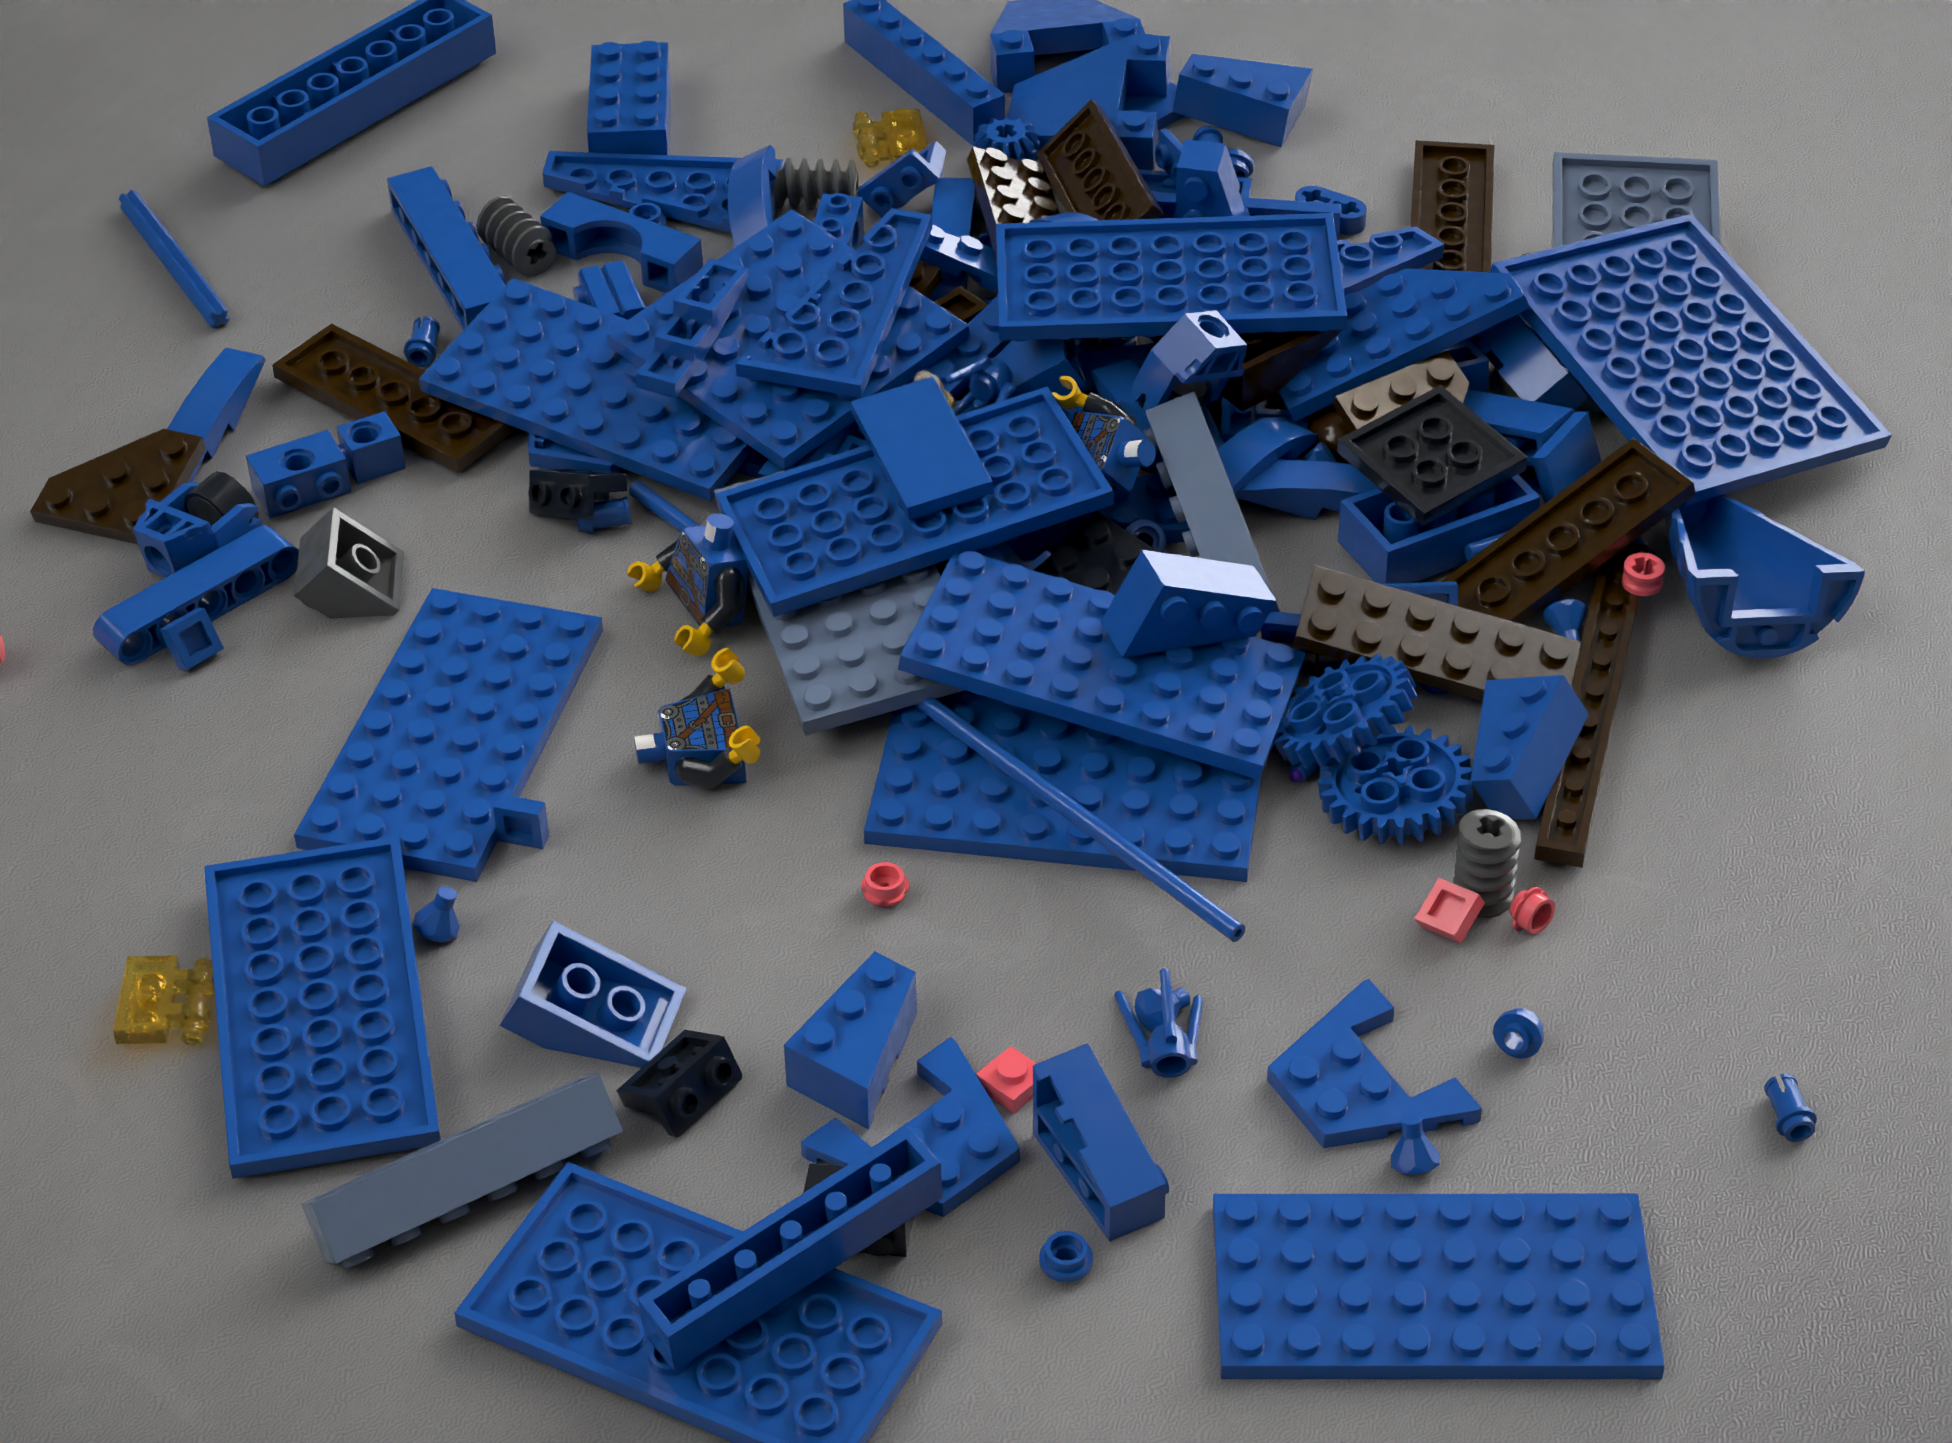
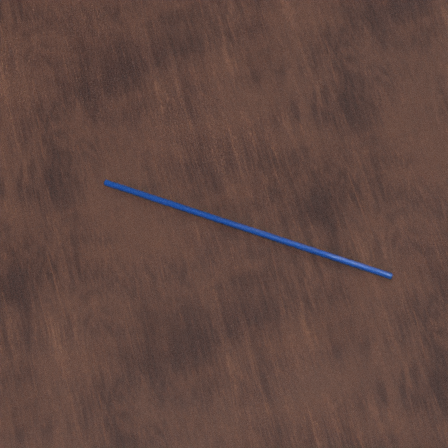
[629,481,1245,942]

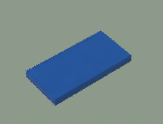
[850,376,994,520]

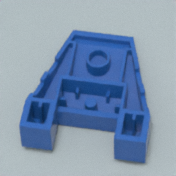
[990,0,1145,93]
[1007,34,1171,171]

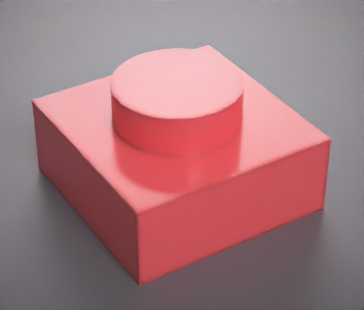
[1414,877,1485,944]
[976,1046,1037,1114]

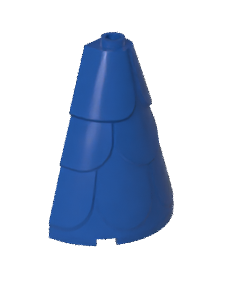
[1665,495,1865,658]

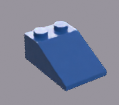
[499,921,687,1068]

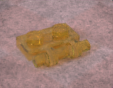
[852,108,928,168]
[113,955,215,1046]

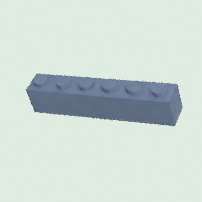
[1143,391,1280,633]
[300,1074,623,1268]

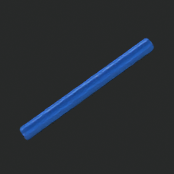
[118,190,230,328]

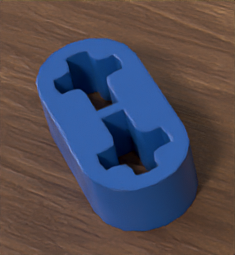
[1295,186,1367,235]

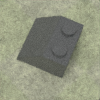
[294,507,404,619]

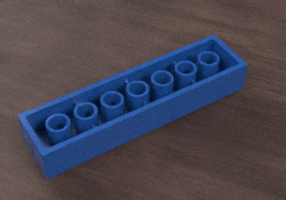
[207,0,497,186]

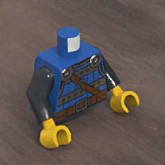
[1052,376,1156,497]
[627,514,749,656]
[634,648,760,789]

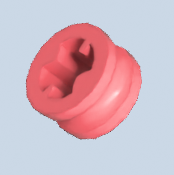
[1622,553,1665,596]

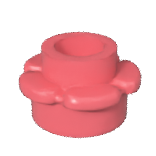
[861,862,909,907]
[1510,887,1555,934]

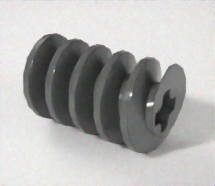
[775,158,859,210]
[476,196,556,277]
[1453,809,1521,918]

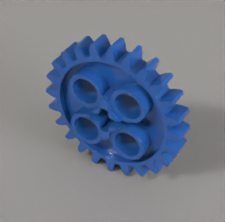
[1274,654,1417,768]
[1318,725,1475,845]

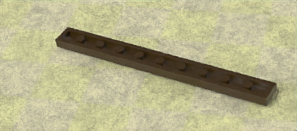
[1534,542,1650,868]

